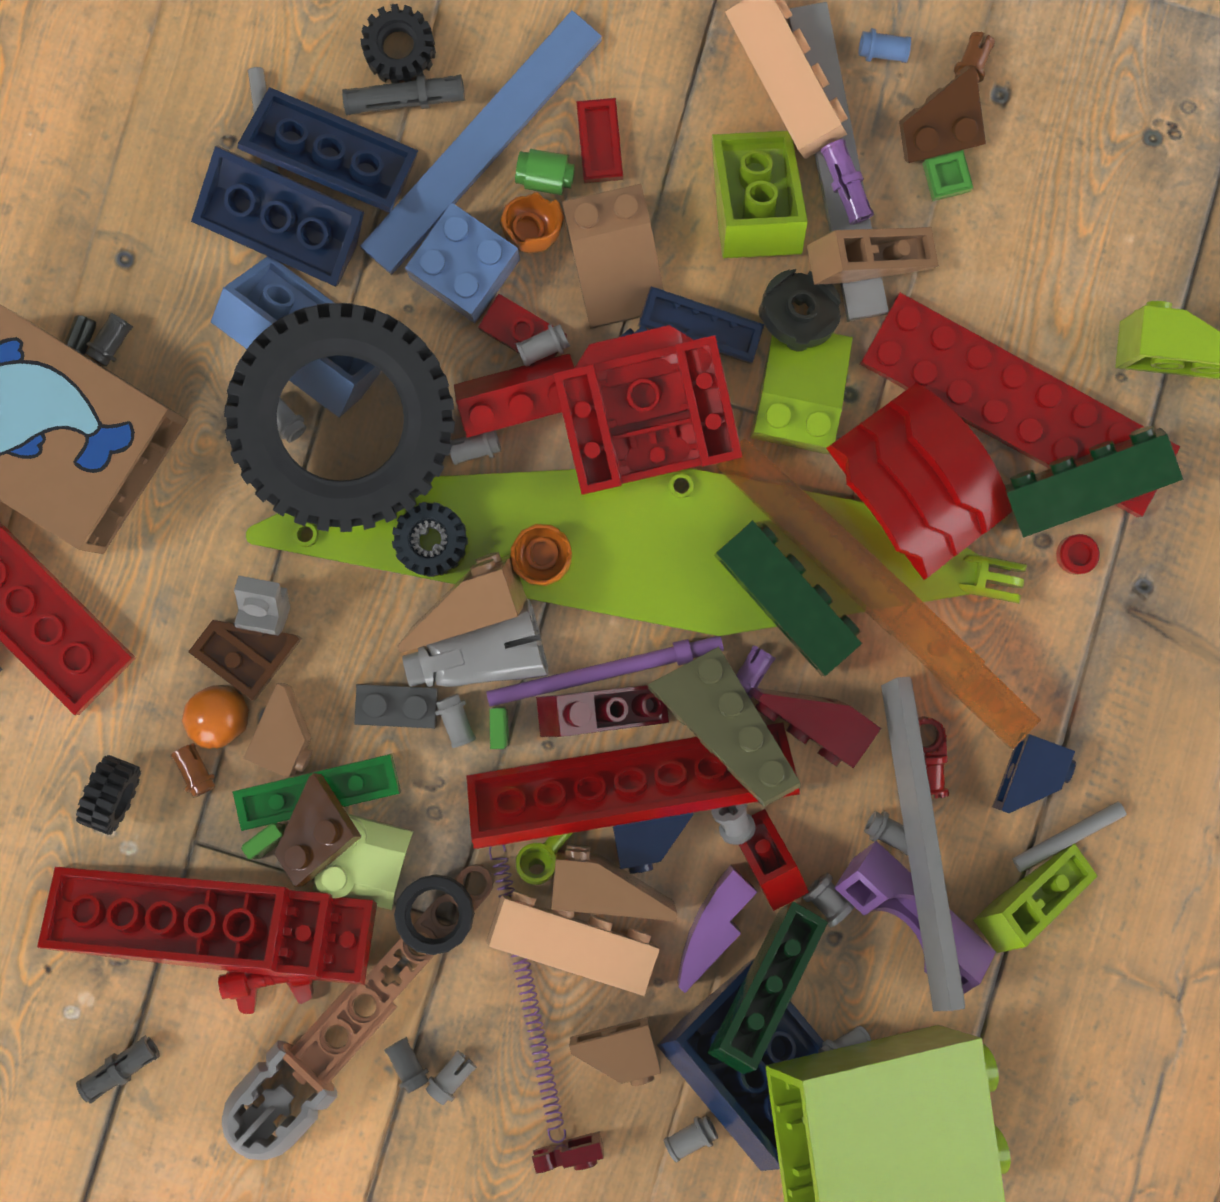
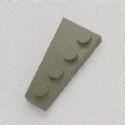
[648,647,801,807]

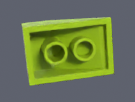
[712,131,808,259]
[1115,301,1220,380]
[750,333,853,455]

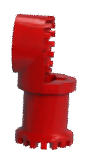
[918,716,949,799]

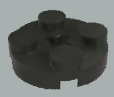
[758,269,841,352]

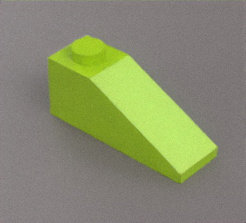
[973,844,1098,953]

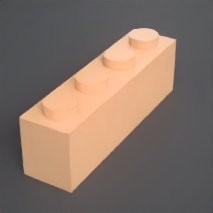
[725,0,848,159]
[486,891,660,996]

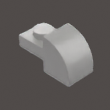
[234,575,290,635]

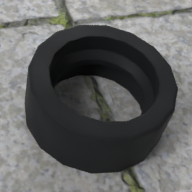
[394,874,475,955]

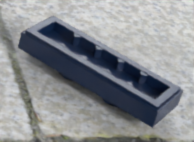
[638,286,764,364]

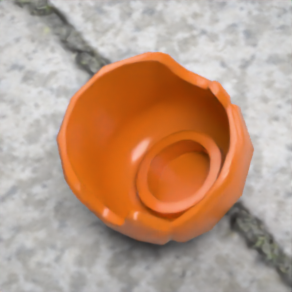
[500,192,564,253]
[511,524,572,586]
[182,685,249,749]

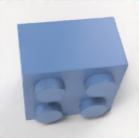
[405,202,520,323]

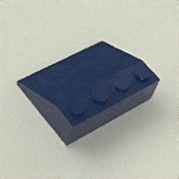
[657,959,824,1171]

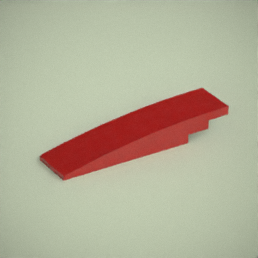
[37,867,377,985]

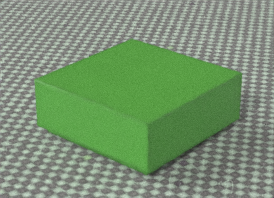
[922,150,973,202]
[489,707,509,749]
[241,823,286,860]

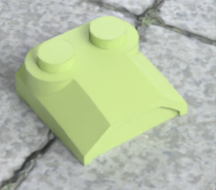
[313,813,414,910]

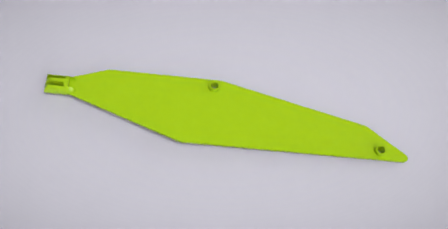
[246,468,1027,636]

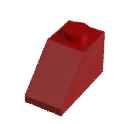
[738,809,809,911]

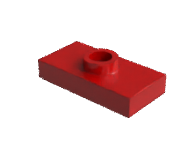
[478,293,567,363]

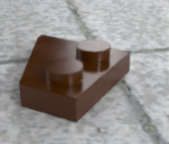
[899,65,986,163]
[274,773,362,887]

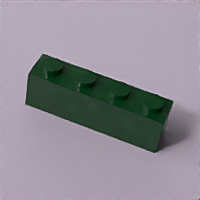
[1005,426,1184,538]
[714,520,863,676]
[708,901,828,1074]

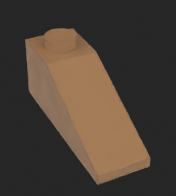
[807,227,939,285]

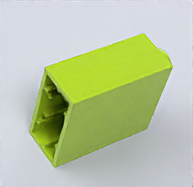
[765,1025,1011,1202]

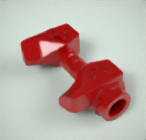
[218,971,314,1014]

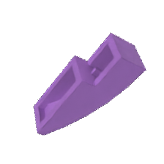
[677,865,757,993]

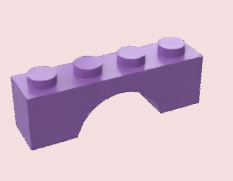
[834,841,996,994]

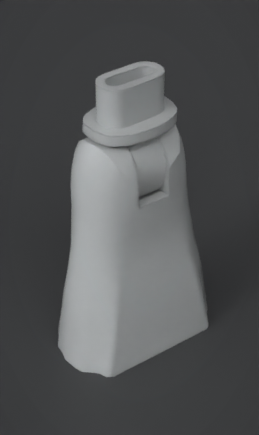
[402,600,549,687]

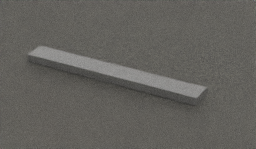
[788,2,889,322]
[881,677,965,1012]

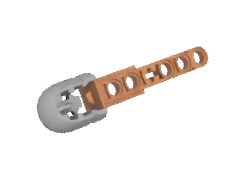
[222,865,494,1160]

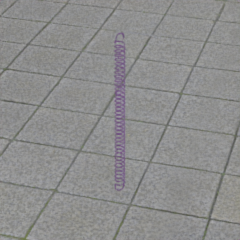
[489,844,566,1143]

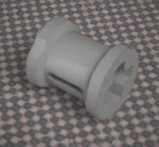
[711,803,756,845]
[802,873,854,928]

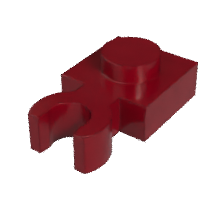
[532,1131,604,1174]

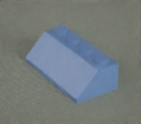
[211,256,381,417]

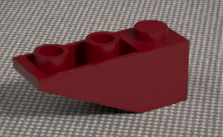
[536,685,669,737]
[748,687,882,769]

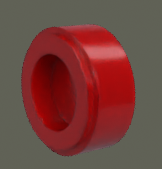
[1056,534,1100,575]

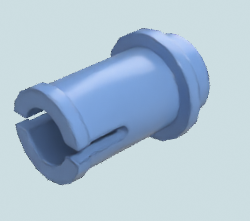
[858,28,911,63]

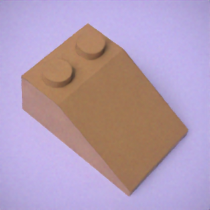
[562,183,664,329]
[398,552,527,653]
[551,844,677,921]

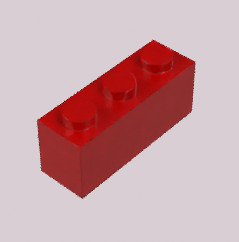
[454,353,575,438]

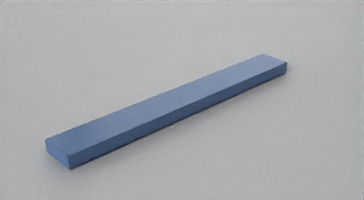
[360,10,602,275]

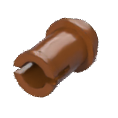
[954,32,995,83]
[170,743,215,798]

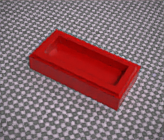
[576,98,623,184]

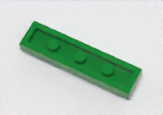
[232,753,401,831]

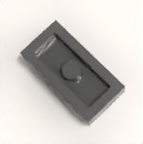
[354,684,438,729]

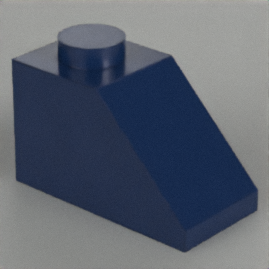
[992,732,1076,813]
[613,813,694,874]

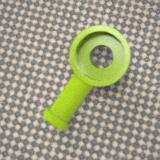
[516,832,576,885]

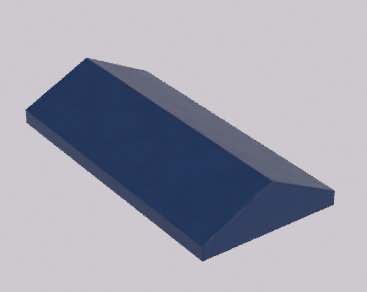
[237,87,418,213]
[191,146,364,287]

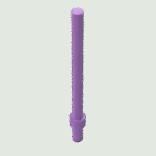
[486,636,724,707]

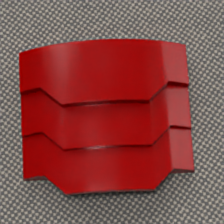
[553,325,743,495]
[826,383,1012,580]

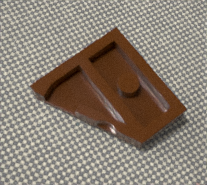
[188,620,302,701]

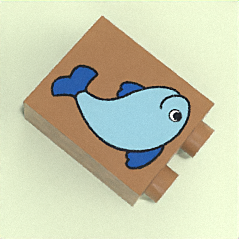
[0,304,188,554]

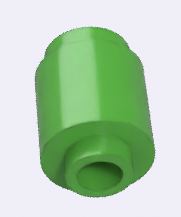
[515,149,575,195]

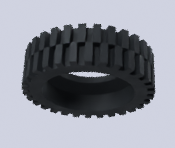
[224,303,455,532]

